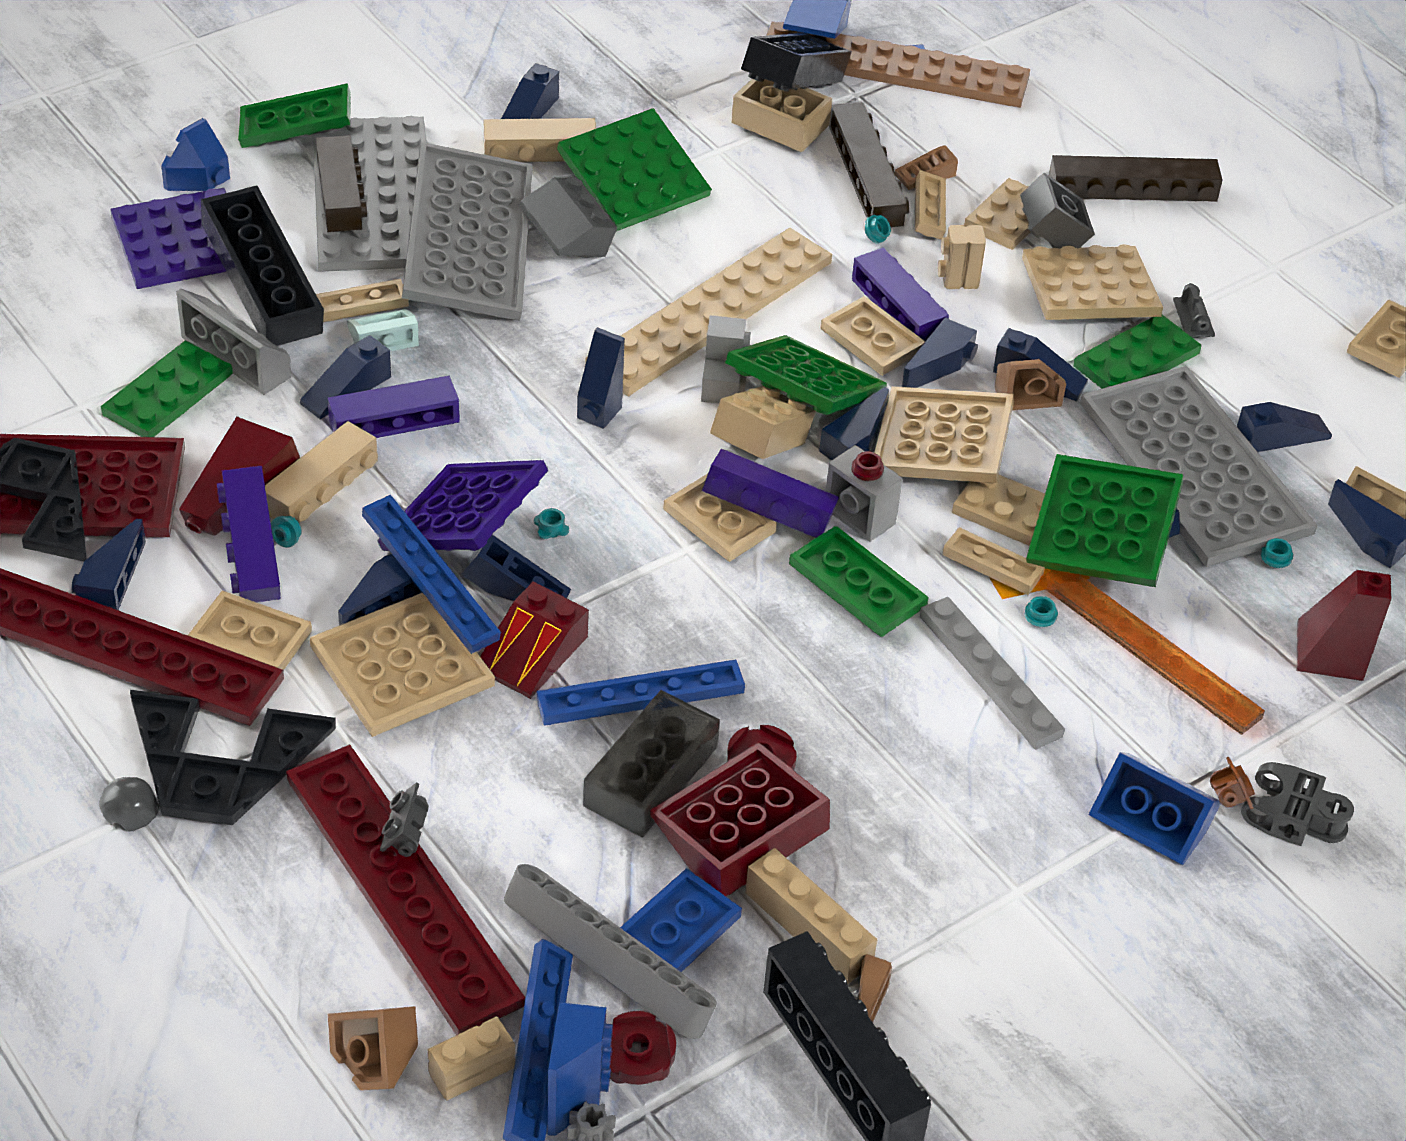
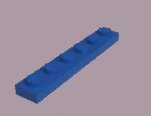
[362,494,501,654]
[537,659,745,726]
[503,939,573,1141]

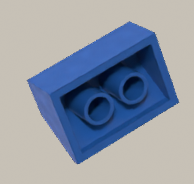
[1088,752,1221,865]
[547,1002,613,1136]

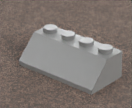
[176,288,291,395]

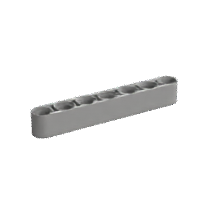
[504,864,717,1039]

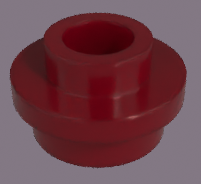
[851,451,884,481]

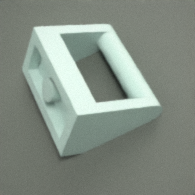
[347,309,419,351]

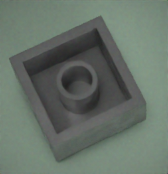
[1020,173,1095,249]

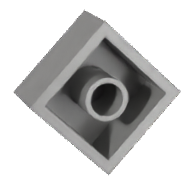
[826,445,902,542]

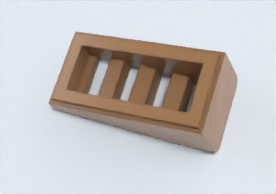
[894,145,958,190]
[858,954,892,1022]

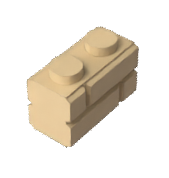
[938,225,986,289]
[427,1016,515,1101]

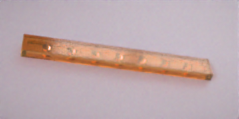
[1039,570,1265,735]

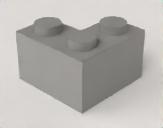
[701,315,751,403]

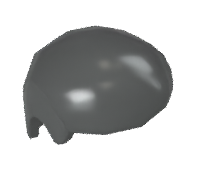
[99,777,160,831]

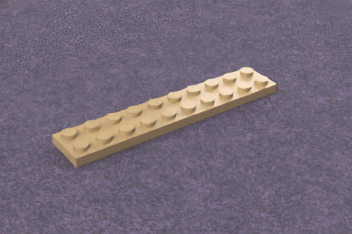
[585,227,833,397]

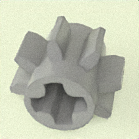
[567,1101,616,1141]

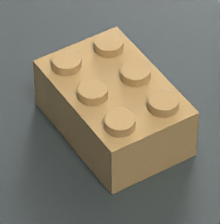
[731,79,832,152]
[710,386,816,459]

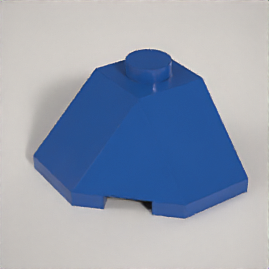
[161,118,230,191]

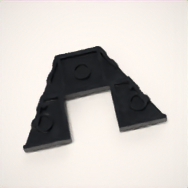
[0,438,87,562]
[130,690,336,825]

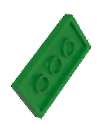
[238,83,351,148]
[1073,314,1202,389]
[101,340,233,437]
[789,525,929,637]

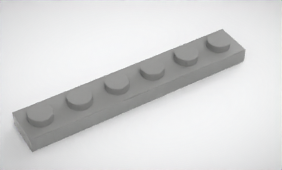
[920,596,1065,750]

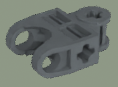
[1241,762,1354,846]

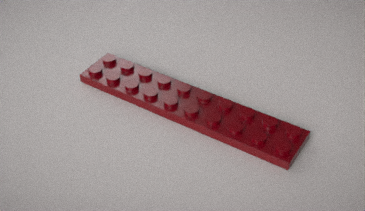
[0,568,284,726]
[286,744,526,1035]

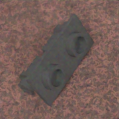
[1173,283,1215,338]
[380,782,429,857]

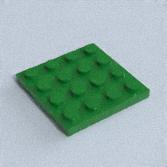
[557,108,712,232]
[725,335,888,415]
[1026,454,1183,588]

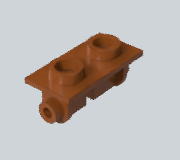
[1210,757,1255,809]

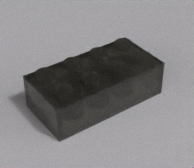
[583,690,720,838]

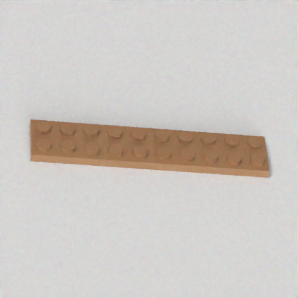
[766,21,1031,108]

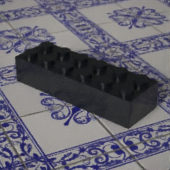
[741,33,852,92]
[201,185,324,346]
[763,931,931,1141]

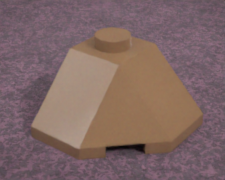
[994,359,1066,411]
[328,1006,418,1090]

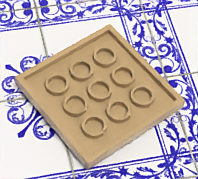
[1022,244,1163,320]
[874,386,1014,483]
[310,593,495,737]

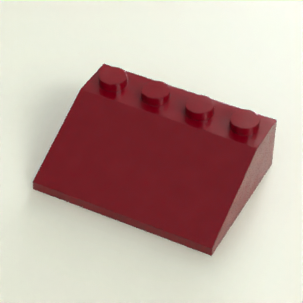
[650,742,830,897]

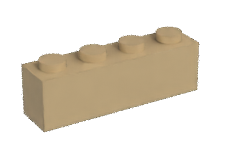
[483,118,596,162]
[265,421,378,523]
[745,848,877,984]

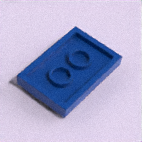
[620,868,742,972]

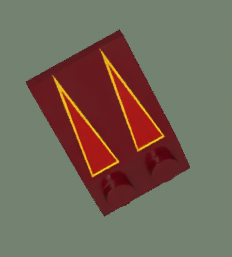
[480,581,589,699]

